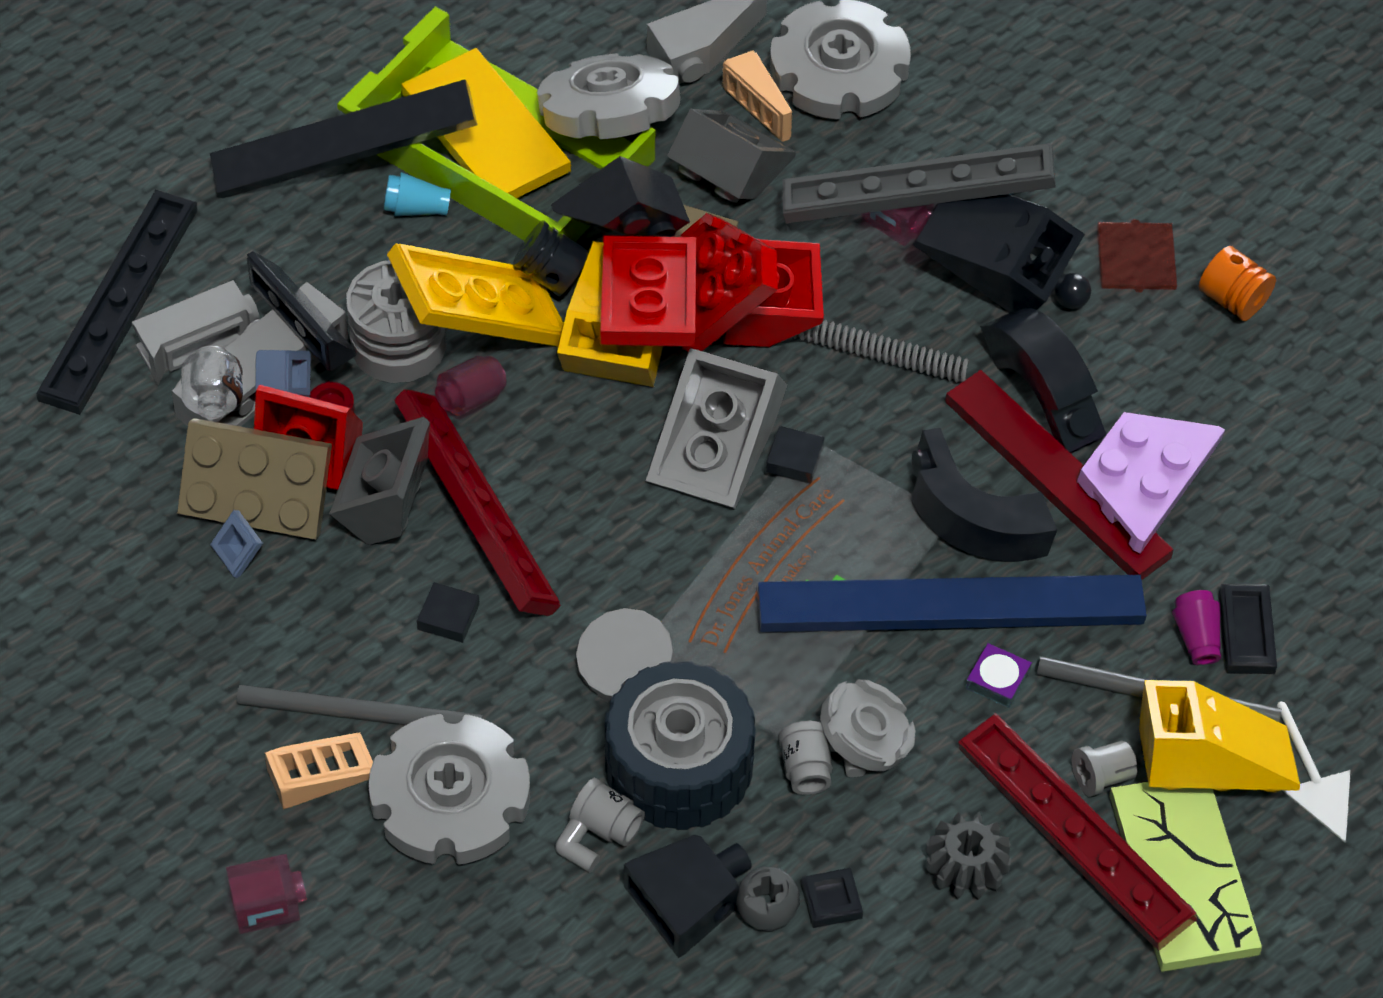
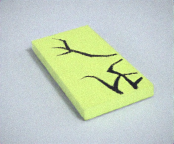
[1109,782,1262,972]

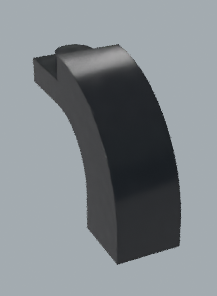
[980,308,1107,452]
[911,428,1057,562]

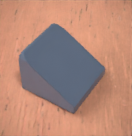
[255,350,311,397]

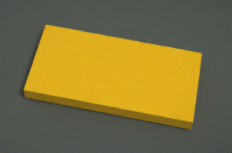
[401,48,571,198]
[387,243,564,346]

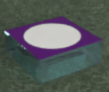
[966,643,1032,708]

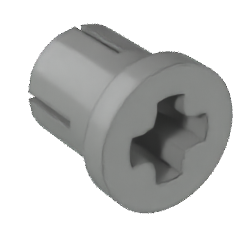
[1072,741,1137,797]

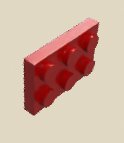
[600,236,696,347]

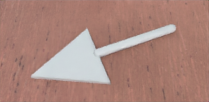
[1277,702,1350,843]

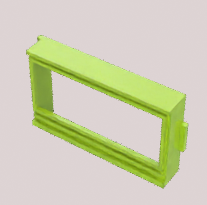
[337,6,655,242]

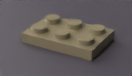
[177,418,332,540]

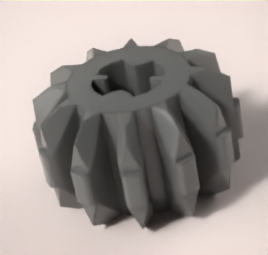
[926,812,1012,900]

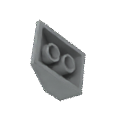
[646,348,787,509]

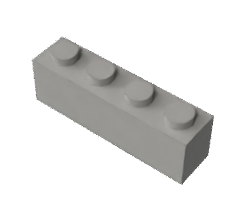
[171,282,348,427]

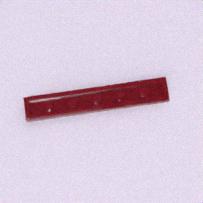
[945,370,1174,580]
[394,389,561,616]
[958,713,1197,951]

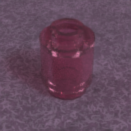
[435,355,507,416]

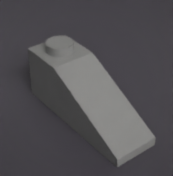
[647,0,767,84]

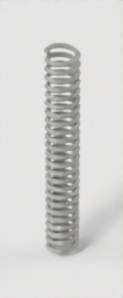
[793,319,969,383]

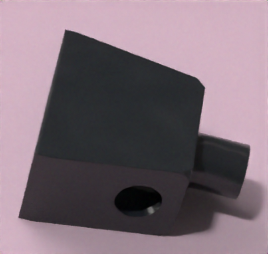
[624,835,752,958]

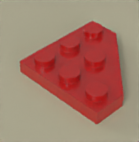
[681,213,779,352]

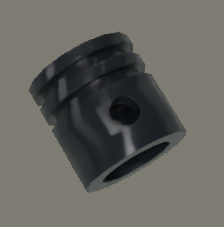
[513,220,589,296]

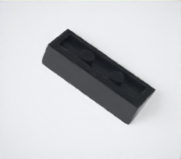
[247,251,357,372]

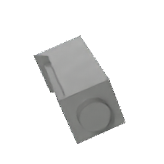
[132,280,259,384]

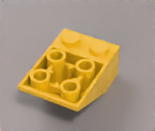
[557,241,663,387]
[1139,680,1300,792]

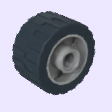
[605,661,756,830]

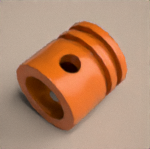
[1199,246,1276,321]

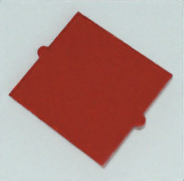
[1098,219,1177,293]

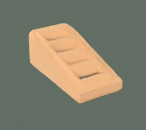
[723,50,792,142]
[265,732,373,810]

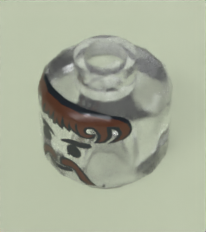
[181,346,243,419]

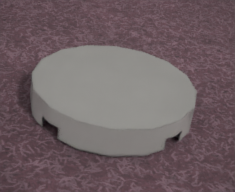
[576,608,675,702]
[820,679,916,771]

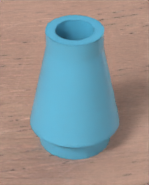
[384,172,451,216]

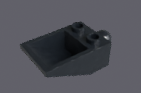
[912,194,1091,312]

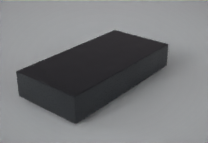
[1219,584,1277,674]

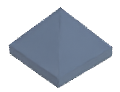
[210,510,263,578]

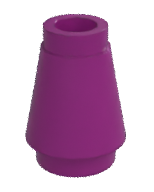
[1172,590,1221,665]

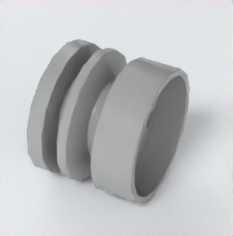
[346,260,446,383]

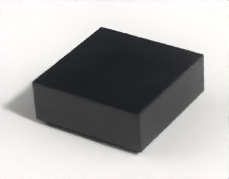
[766,426,825,483]
[417,582,480,643]
[801,868,863,928]

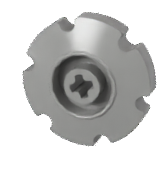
[770,0,911,119]
[537,54,681,139]
[369,714,530,864]

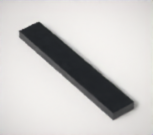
[210,79,478,198]
[36,190,198,415]

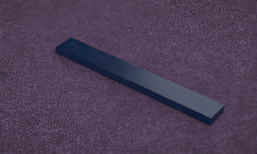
[757,575,1147,632]

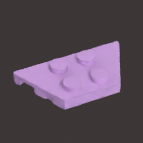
[1077,412,1225,553]

